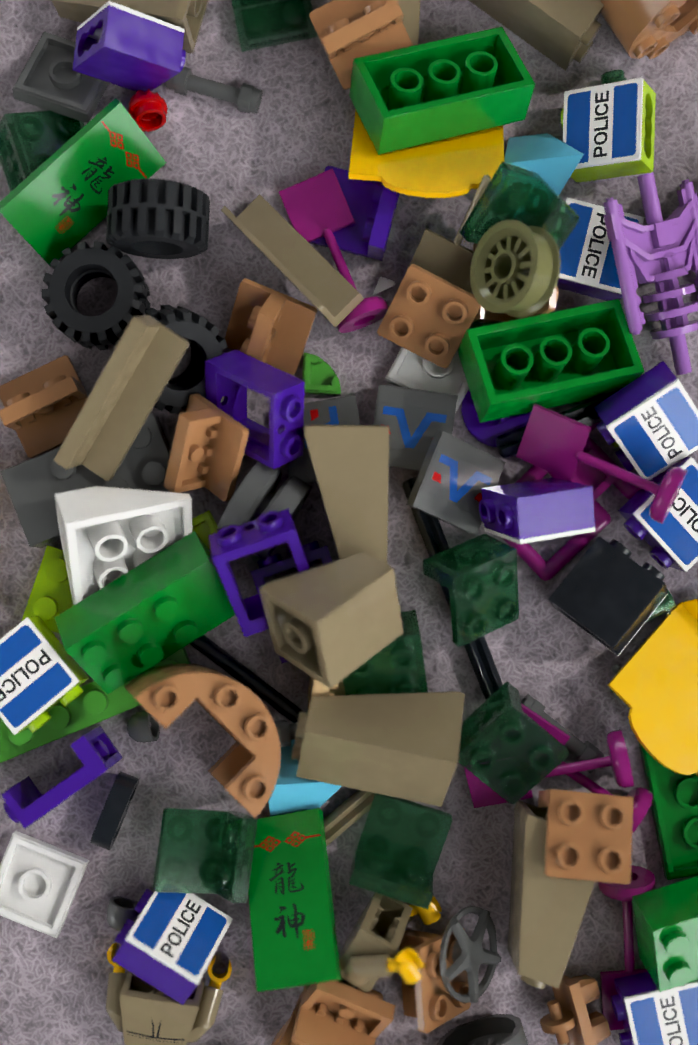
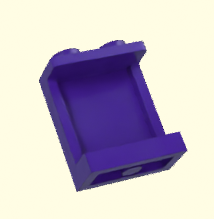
[1,726,123,829]

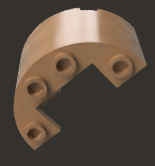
[600,0,698,60]
[124,663,281,818]

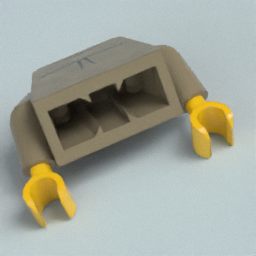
[339,887,442,992]
[106,942,232,1045]

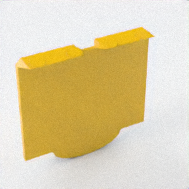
[348,109,505,198]
[607,599,698,776]

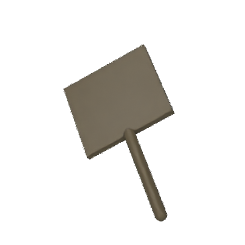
[408,175,491,293]

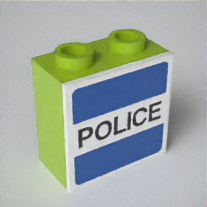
[560,77,656,182]
[0,616,89,735]

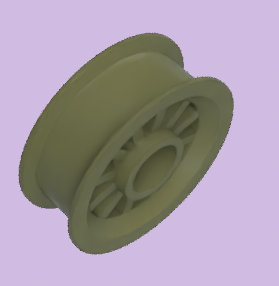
[470,220,560,317]

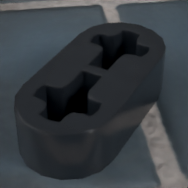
[91,771,140,850]

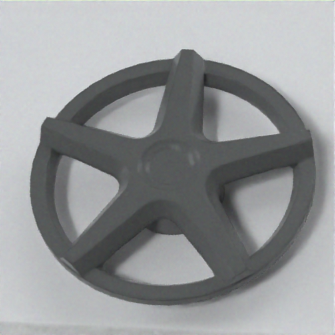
[439,906,501,1003]

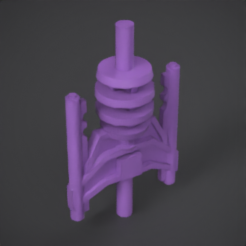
[603,172,698,375]

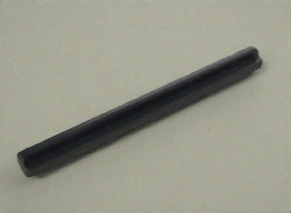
[402,476,506,701]

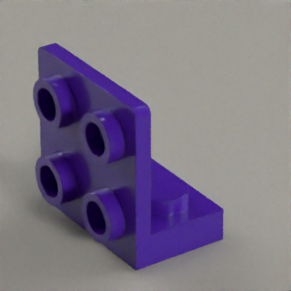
[310,166,400,261]

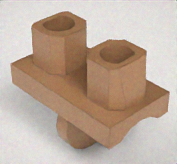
[540,974,611,1045]

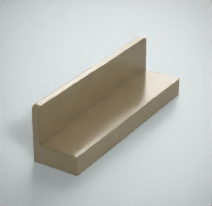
[221,194,364,327]
[53,315,189,481]

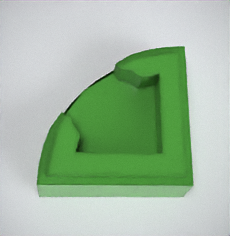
[302,353,341,396]

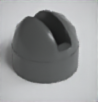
[127,710,160,743]
[106,896,139,931]

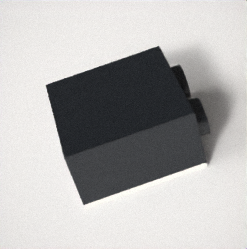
[549,536,668,656]

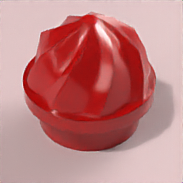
[128,89,168,132]

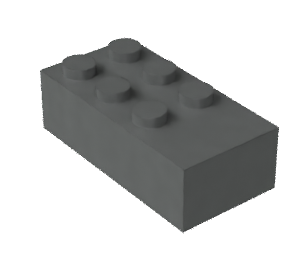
[0,411,171,548]

